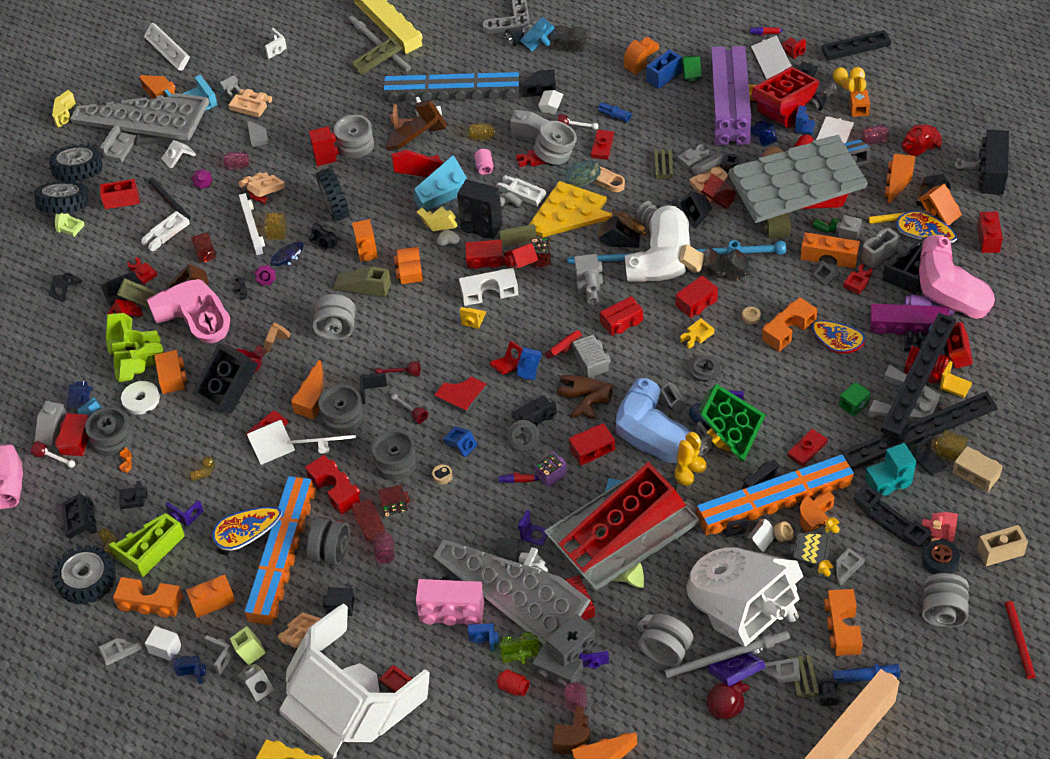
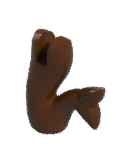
[557,375,613,418]

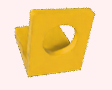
[459,307,486,329]
[940,361,972,398]

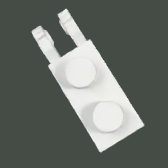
[496,176,546,206]
[141,211,190,252]

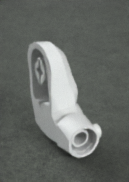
[625,205,690,282]

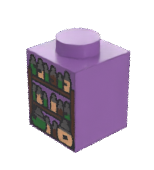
[535,452,567,487]

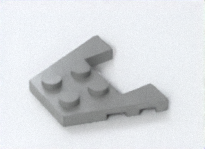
[868,365,940,422]

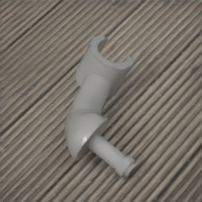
[955,158,981,170]

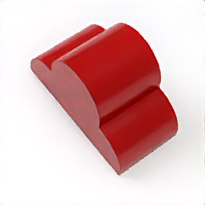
[752,66,819,128]

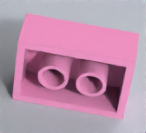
[416,579,484,626]

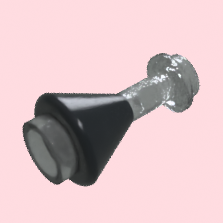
[503,21,537,46]
[806,82,839,112]

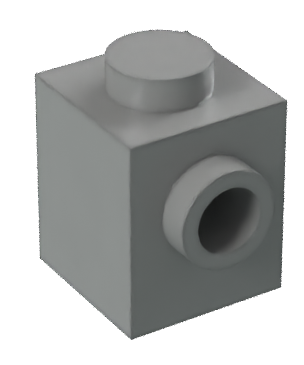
[836,215,862,241]

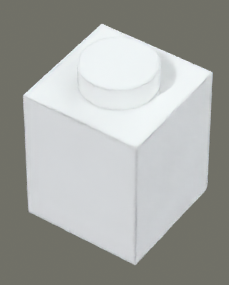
[145,626,181,661]

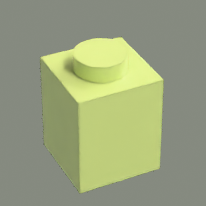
[230,626,266,665]

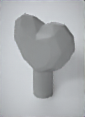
[436,229,460,246]

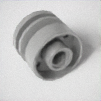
[922,573,969,628]

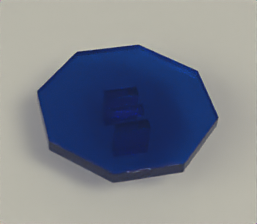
[270,242,304,266]

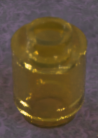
[469,123,495,140]

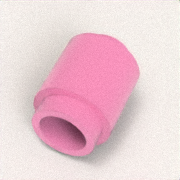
[474,149,494,175]

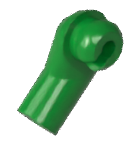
[813,218,841,233]

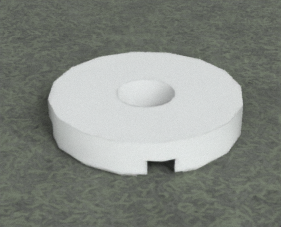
[121,381,160,414]

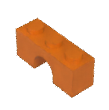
[800,232,860,268]
[762,297,817,352]
[113,577,183,618]
[824,589,863,656]

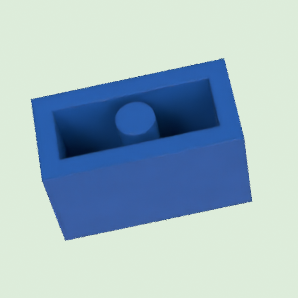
[646,49,682,89]

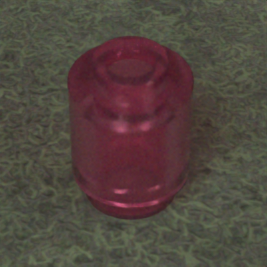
[862,124,889,145]
[224,152,249,169]
[374,532,395,564]
[564,682,587,711]

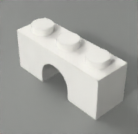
[459,268,518,306]

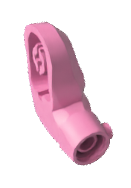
[919,235,995,319]
[146,279,230,343]
[0,444,23,509]

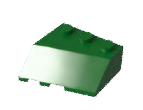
[699,384,766,463]

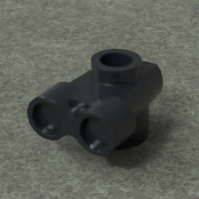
[309,223,339,250]

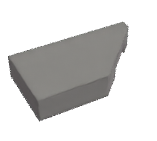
[247,121,269,147]
[98,638,143,666]
[761,658,801,684]

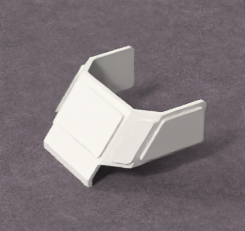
[280,604,429,759]

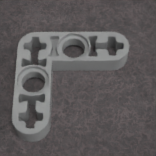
[482,0,530,34]

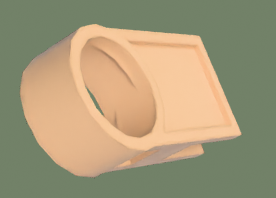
[590,166,625,193]

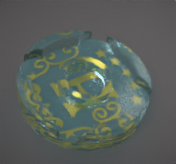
[566,160,601,187]

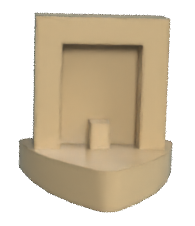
[679,244,704,273]

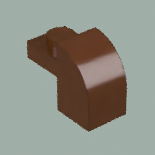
[552,706,591,754]

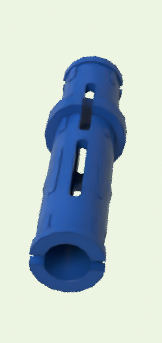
[833,663,900,684]

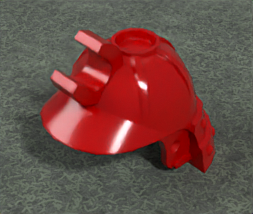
[901,124,942,157]

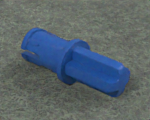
[598,103,632,123]

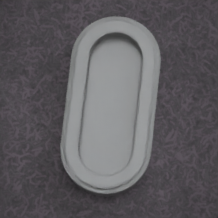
[691,154,724,175]

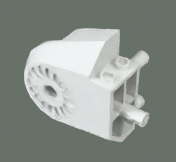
[686,548,803,654]

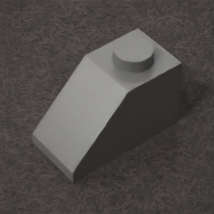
[34,401,67,447]

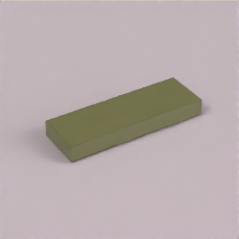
[351,37,402,75]

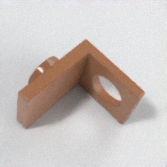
[390,105,415,130]

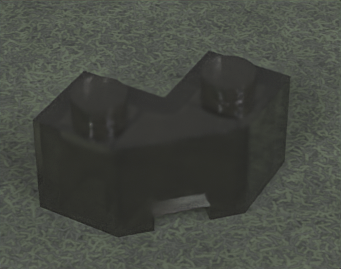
[697,248,749,282]

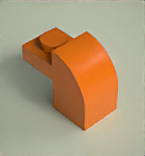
[624,37,659,75]
[799,491,835,532]

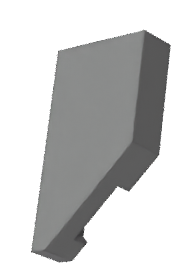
[835,548,865,586]

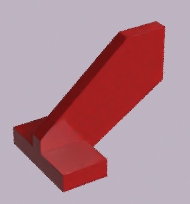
[391,150,443,177]

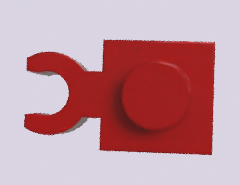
[516,149,547,167]
[127,257,158,285]
[843,264,873,295]

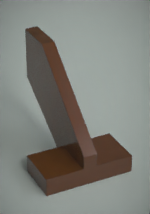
[385,100,447,151]

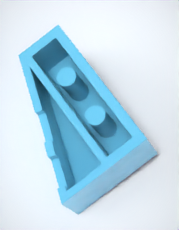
[414,155,467,211]

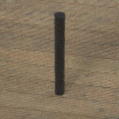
[148,177,191,220]

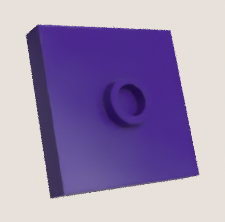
[707,652,766,686]

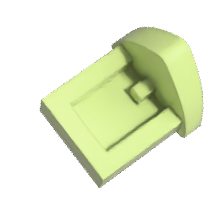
[55,213,84,237]
[612,563,644,588]

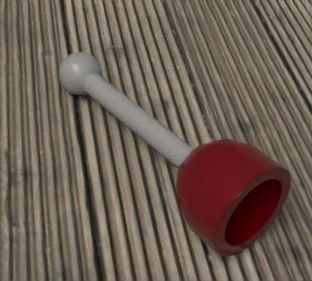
[390,393,428,424]

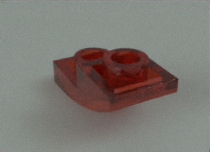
[351,499,386,541]

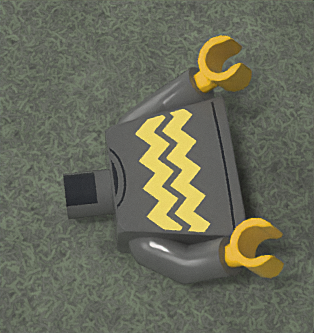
[781,517,840,578]

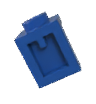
[795,105,815,135]
[517,347,541,380]
[442,426,477,457]
[468,623,499,652]

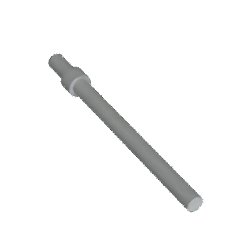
[349,16,411,72]
[665,630,791,678]

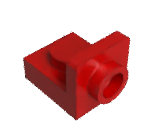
[781,38,806,59]

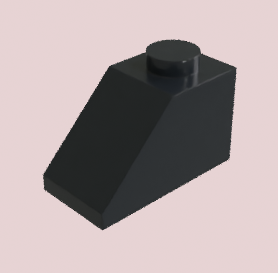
[522,69,556,97]
[680,191,713,228]
[598,215,640,248]

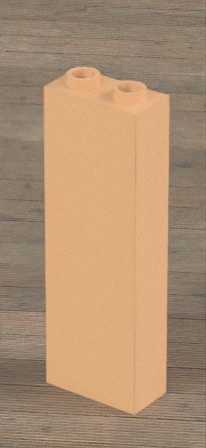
[805,669,899,759]

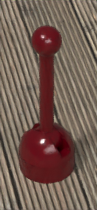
[375,361,421,376]

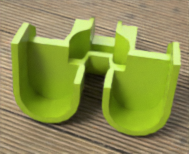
[106,313,164,382]

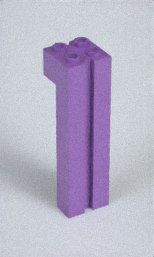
[711,46,751,145]

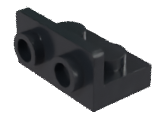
[512,395,557,432]
[61,493,97,539]

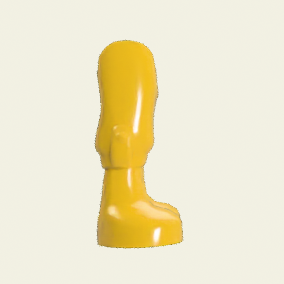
[832,67,866,92]
[675,432,706,486]

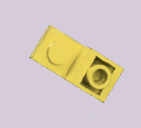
[52,90,76,128]
[417,207,458,231]

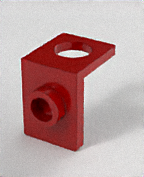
[107,299,143,317]
[489,341,523,374]

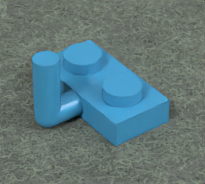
[520,17,555,52]

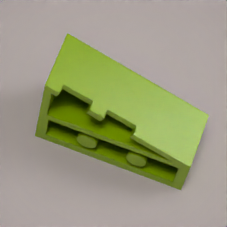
[109,513,185,578]

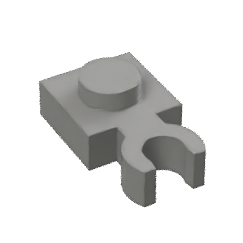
[677,144,709,170]

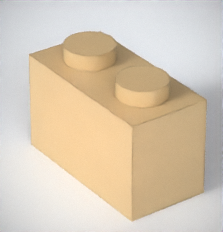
[952,446,1003,492]
[977,525,1028,566]

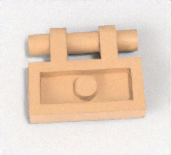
[229,89,272,117]
[239,172,285,197]
[278,612,322,648]

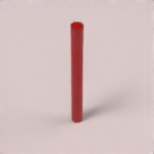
[1005,601,1036,679]

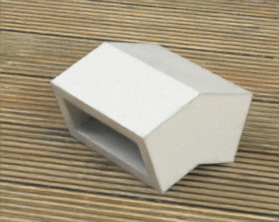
[538,90,563,114]

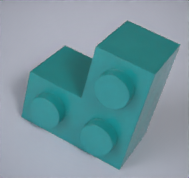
[865,443,916,496]

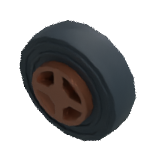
[922,540,960,574]

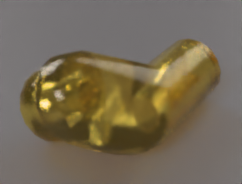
[190,457,215,481]
[99,528,117,556]

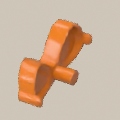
[119,447,132,473]

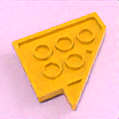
[529,181,612,238]

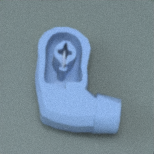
[615,378,691,463]

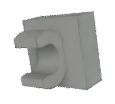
[220,75,240,98]

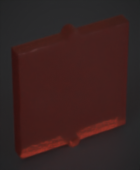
[701,174,737,210]

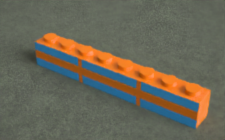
[696,454,854,535]
[245,476,316,625]

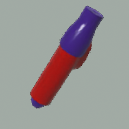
[750,27,783,35]
[499,473,538,483]

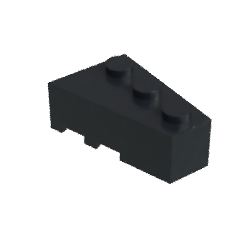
[882,236,927,294]

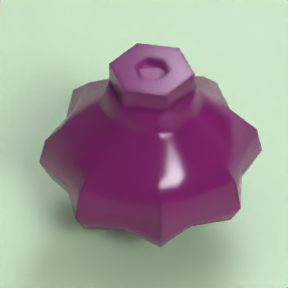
[191,168,213,190]
[254,265,276,286]

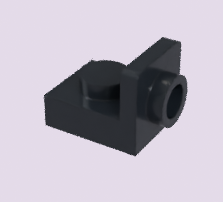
[119,481,148,509]

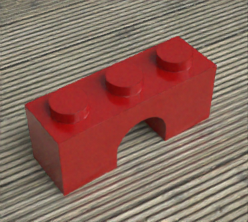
[305,455,361,515]

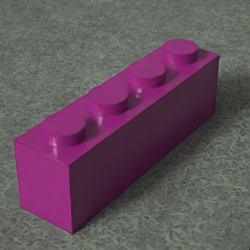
[870,303,949,335]

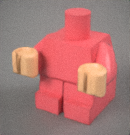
[922,512,958,543]

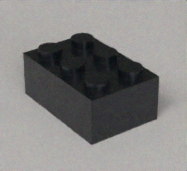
[978,129,1009,195]
[457,179,502,239]
[192,343,258,414]

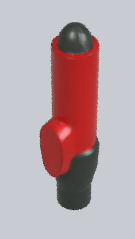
[239,189,270,204]

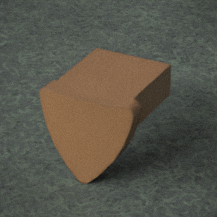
[263,322,291,352]

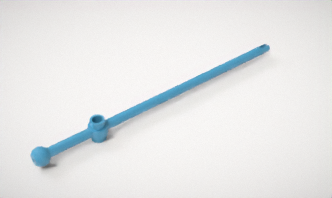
[567,240,786,264]

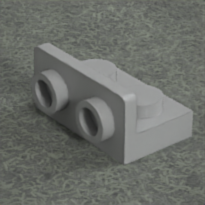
[100,125,137,162]

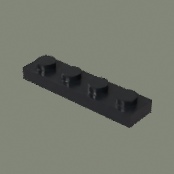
[821,30,891,61]

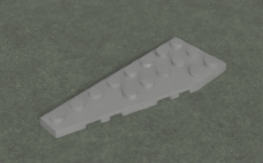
[70,93,209,141]
[433,539,591,645]

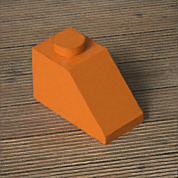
[139,75,176,99]

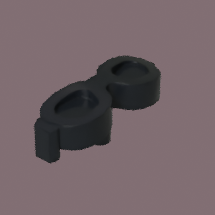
[234,277,247,300]

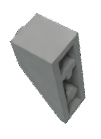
[510,110,549,139]

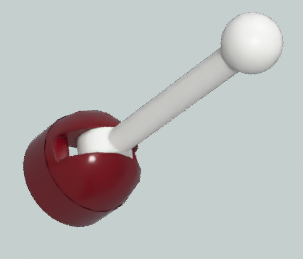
[557,114,598,130]
[31,441,75,468]

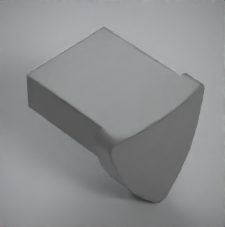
[747,519,776,553]

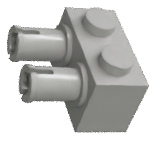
[574,254,603,305]

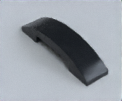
[853,484,932,547]

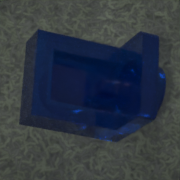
[750,121,778,147]
[67,381,93,408]
[173,655,206,684]

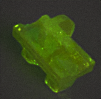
[499,632,540,664]

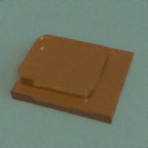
[611,209,646,236]

